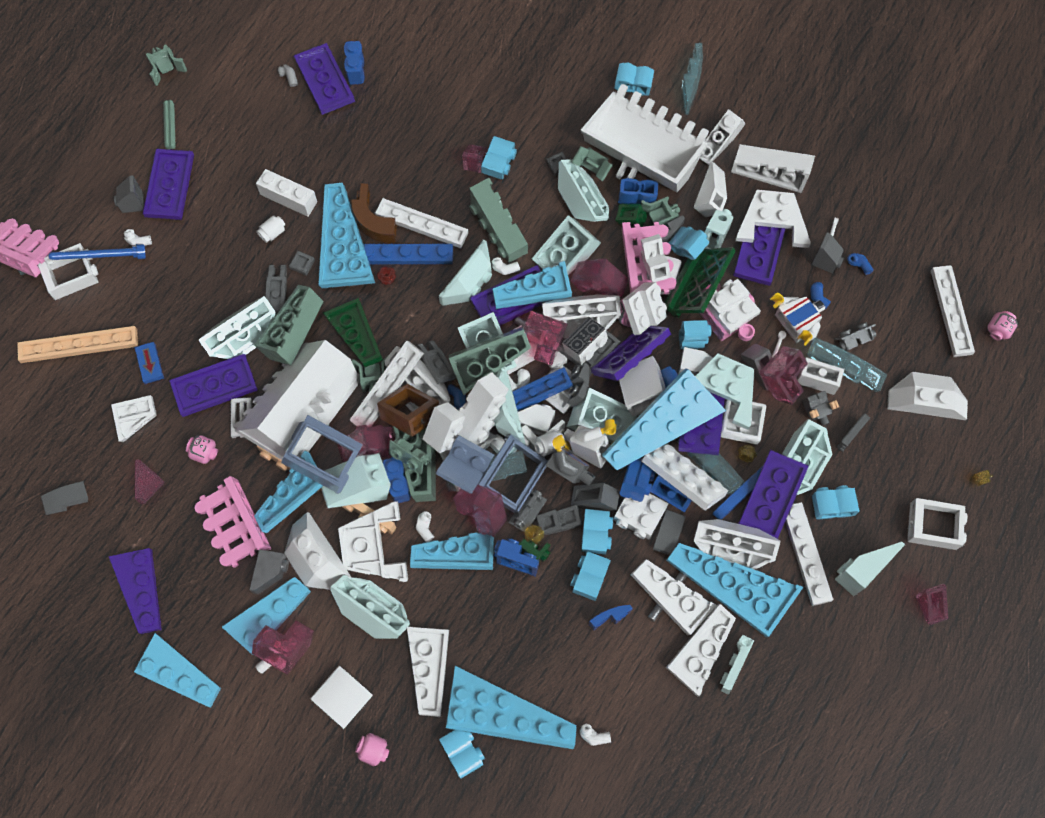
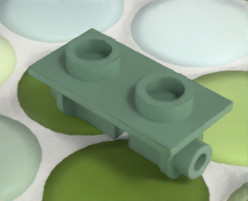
[389,438,430,474]

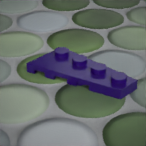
[109,548,162,634]

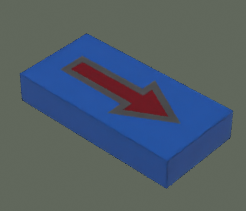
[135,342,164,384]

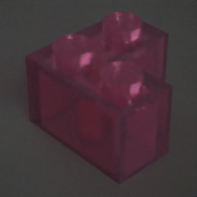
[571,258,629,298]
[524,311,568,365]
[759,346,808,405]
[337,425,395,463]
[454,485,507,537]
[252,621,314,675]

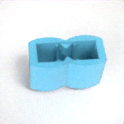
[614,63,654,96]
[481,136,517,180]
[668,226,709,260]
[679,320,711,349]
[812,485,859,519]
[581,509,613,554]
[570,551,611,601]
[439,730,485,778]

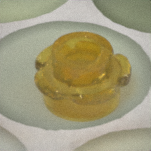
[738,445,757,462]
[973,470,993,486]
[525,525,544,544]

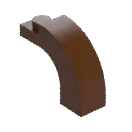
[352,183,397,243]

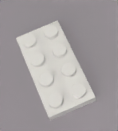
[642,443,728,510]

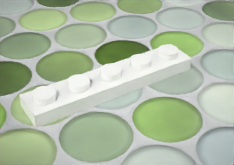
[375,198,468,248]
[931,265,975,357]
[350,341,424,432]
[785,502,833,606]

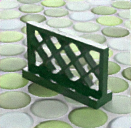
[665,247,736,317]

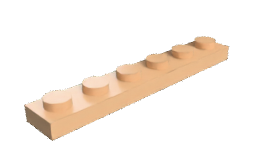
[18,326,138,363]

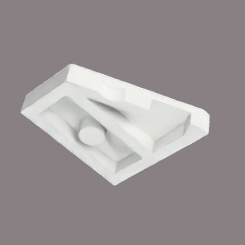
[112,395,157,442]

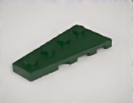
[323,298,383,367]

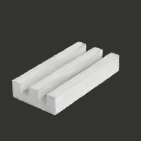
[231,398,252,438]

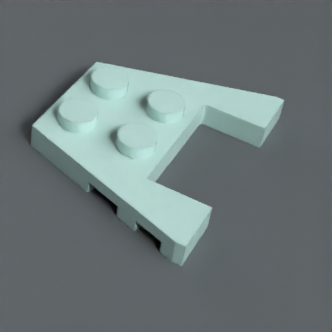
[695,353,754,430]

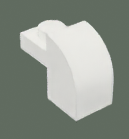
[641,234,671,282]

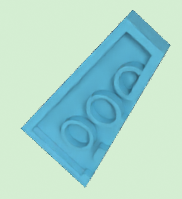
[493,261,572,309]
[254,451,323,533]
[410,529,494,570]
[222,577,311,655]
[134,633,221,708]

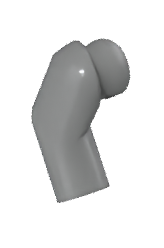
[278,65,298,87]

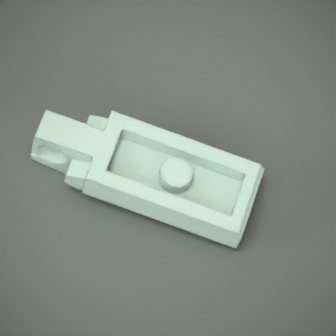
[720,635,754,694]

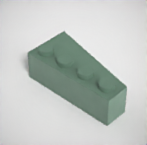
[469,178,528,263]
[254,285,324,366]
[449,326,531,395]
[393,419,436,502]

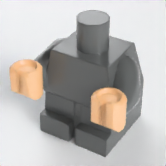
[801,391,839,426]

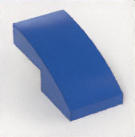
[589,605,633,631]

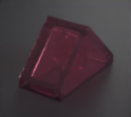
[463,144,487,173]
[135,460,165,504]
[915,584,948,625]

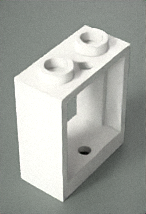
[38,243,99,300]
[908,498,967,550]

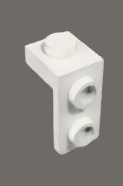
[522,420,565,452]

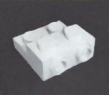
[707,279,761,334]
[622,282,667,335]
[614,494,668,539]

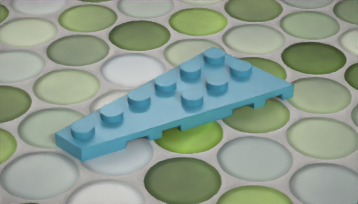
[319,183,375,288]
[602,368,726,470]
[666,543,803,637]
[446,666,576,749]

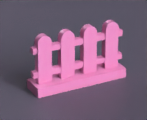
[0,219,59,277]
[622,222,676,294]
[195,476,272,568]

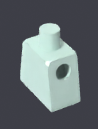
[704,209,733,249]

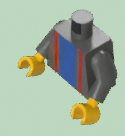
[546,435,595,486]

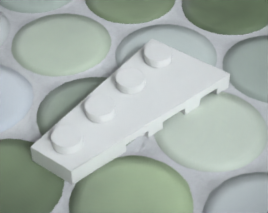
[630,559,717,635]
[666,604,736,697]
[407,627,449,717]

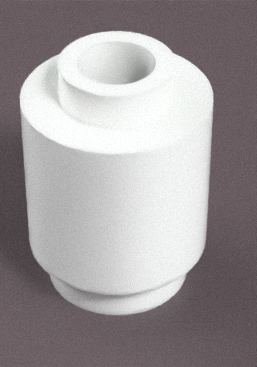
[257,216,285,243]
[534,431,565,456]

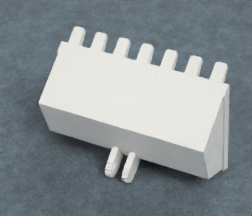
[581,84,709,192]
[233,340,360,460]

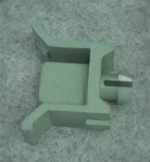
[146,45,187,86]
[572,146,612,181]
[641,196,680,225]
[352,355,389,392]

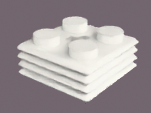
[721,400,766,445]

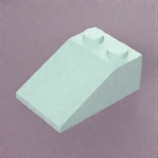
[532,215,601,275]
[458,312,517,375]
[567,388,637,443]
[321,453,390,508]
[835,542,905,596]

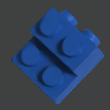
[494,538,539,577]

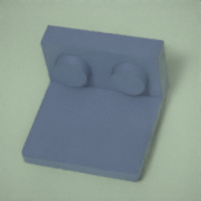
[436,435,494,493]

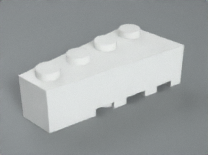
[731,145,815,193]
[457,372,509,444]

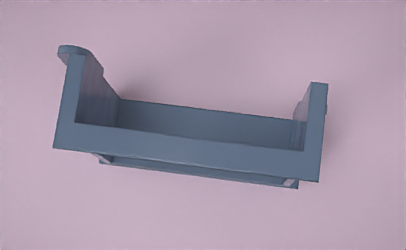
[281,415,363,494]
[474,434,549,513]

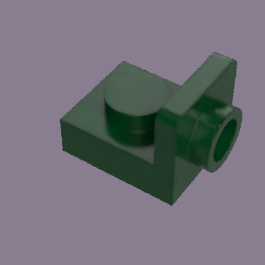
[615,204,647,227]
[519,539,551,562]

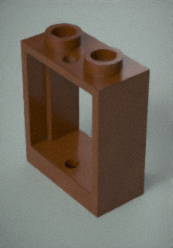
[377,384,440,437]

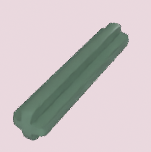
[163,100,175,150]

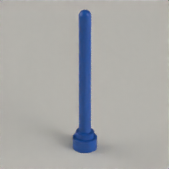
[48,244,145,260]

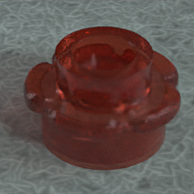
[377,266,396,285]

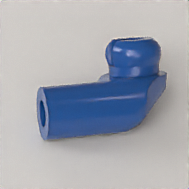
[847,253,874,275]
[810,282,831,309]
[447,384,466,411]

